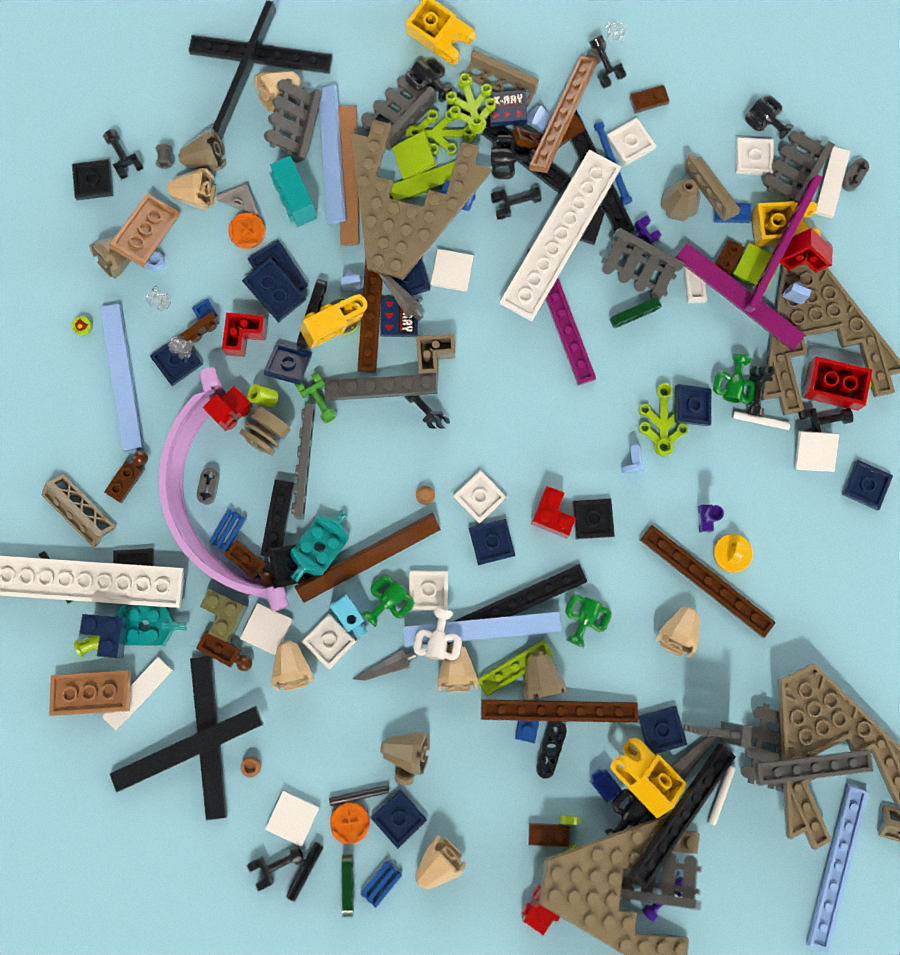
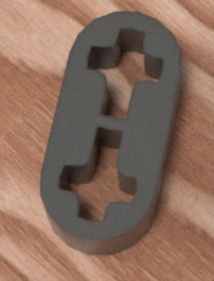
[842,158,869,192]
[197,468,220,505]

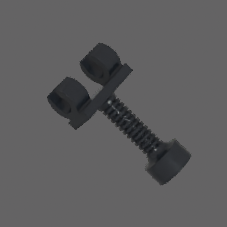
[589,35,627,89]
[103,129,144,180]
[490,187,542,220]
[748,365,774,416]
[404,395,450,429]
[798,408,854,432]
[246,846,304,891]

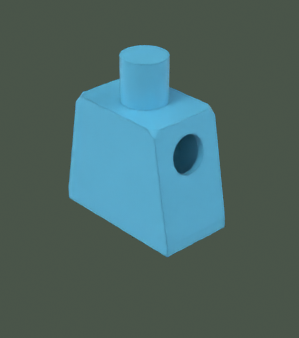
[330,592,368,638]

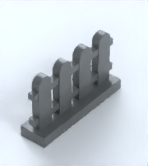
[361,76,437,151]
[264,78,322,163]
[763,131,835,203]
[601,228,685,299]
[740,703,783,792]
[683,721,751,748]
[620,853,702,911]

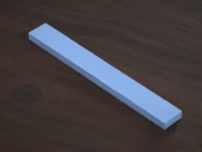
[318,84,346,225]
[100,303,143,452]
[403,612,561,647]
[806,784,869,952]

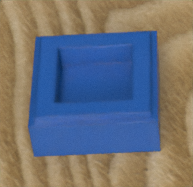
[192,299,218,320]

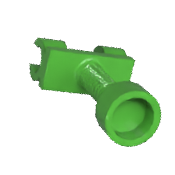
[295,372,337,424]

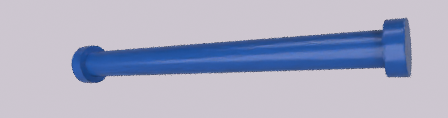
[594,122,633,205]

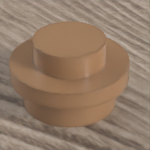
[416,486,435,505]
[241,756,261,777]

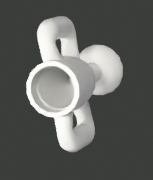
[413,609,462,660]

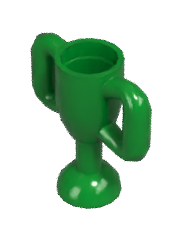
[713,354,756,404]
[362,575,414,627]
[565,594,612,648]

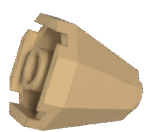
[254,71,301,113]
[168,168,216,210]
[655,606,700,658]
[271,640,315,691]
[437,644,478,692]
[415,835,466,889]

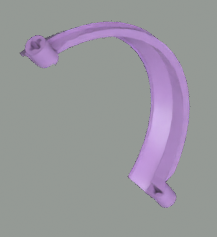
[158,367,289,612]

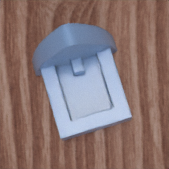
[527,105,552,135]
[340,270,362,292]
[782,281,812,304]
[621,445,644,474]

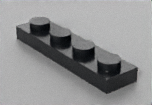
[260,479,295,557]

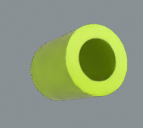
[248,384,278,408]

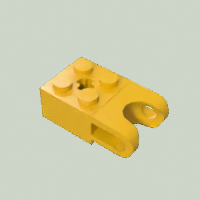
[406,0,476,65]
[751,201,821,247]
[300,294,367,349]
[611,738,687,818]

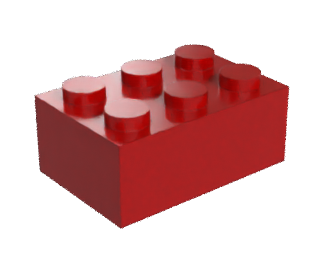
[802,356,873,411]

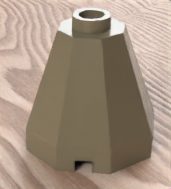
[178,129,226,171]
[661,178,701,221]
[89,236,131,279]
[523,651,567,700]
[380,732,430,775]

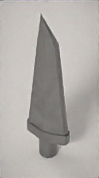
[378,273,423,321]
[353,649,417,681]
[671,736,717,780]

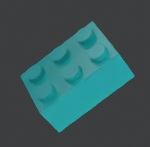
[269,156,317,227]

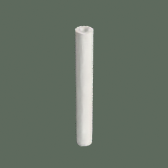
[732,411,790,430]
[708,766,736,826]

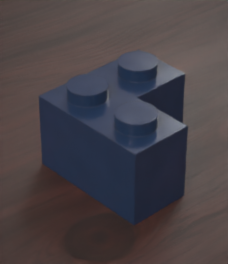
[79,614,129,658]

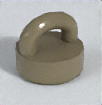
[394,766,415,786]

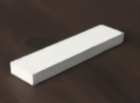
[814,147,850,219]
[102,657,174,730]

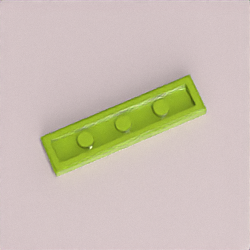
[391,161,456,202]
[477,639,554,697]

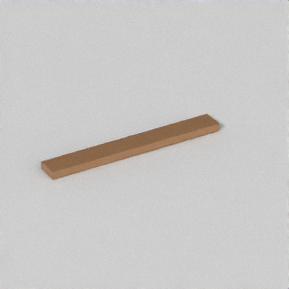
[529,56,598,173]
[338,106,359,246]

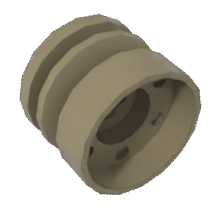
[239,406,291,456]

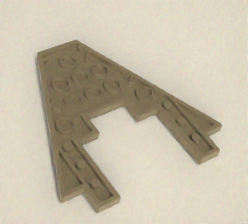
[351,120,491,280]
[761,263,900,416]
[778,664,900,850]
[539,813,700,955]

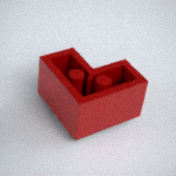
[780,228,832,273]
[222,312,267,357]
[202,386,253,432]
[531,486,576,538]
[521,885,560,936]

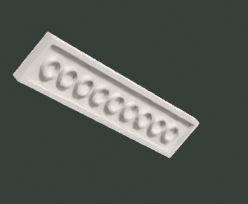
[500,150,621,322]
[0,556,185,608]

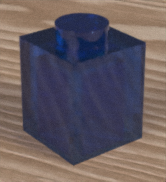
[589,769,622,803]

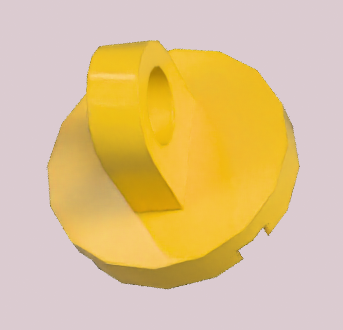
[713,534,753,573]

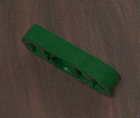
[609,297,662,328]
[341,855,354,917]

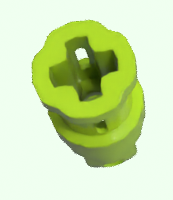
[74,635,100,657]

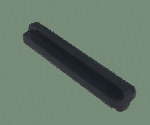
[286,842,324,902]

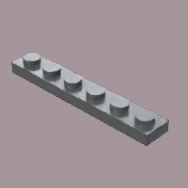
[324,373,438,401]
[291,403,315,520]
[754,750,873,786]

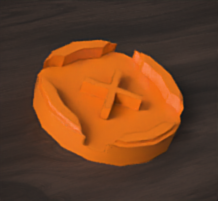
[228,212,266,249]
[330,802,370,844]

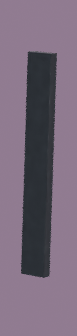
[212,0,276,140]
[188,35,333,74]
[447,92,571,193]
[570,110,635,233]
[447,564,588,645]
[190,656,227,821]
[109,706,264,793]
[628,743,736,889]

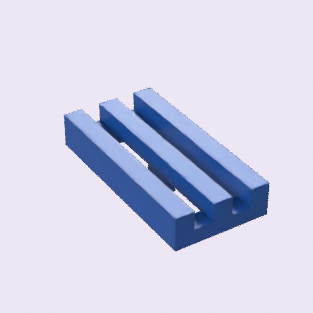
[209,509,246,552]
[360,861,402,908]

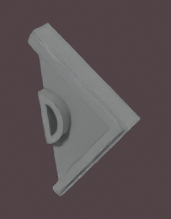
[215,183,260,216]

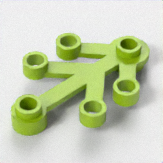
[446,73,496,134]
[406,110,476,156]
[638,383,689,457]

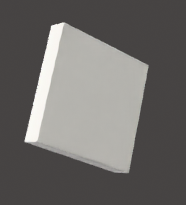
[606,117,656,166]
[735,137,774,176]
[431,249,474,292]
[795,431,839,472]
[453,470,507,524]
[409,571,448,610]
[240,603,293,655]
[302,614,357,670]
[265,791,320,847]

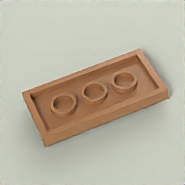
[109,193,180,268]
[49,670,131,716]

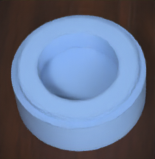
[146,251,165,271]

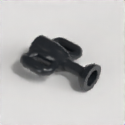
[405,59,453,103]
[745,96,794,141]
[491,135,536,179]
[604,789,656,836]

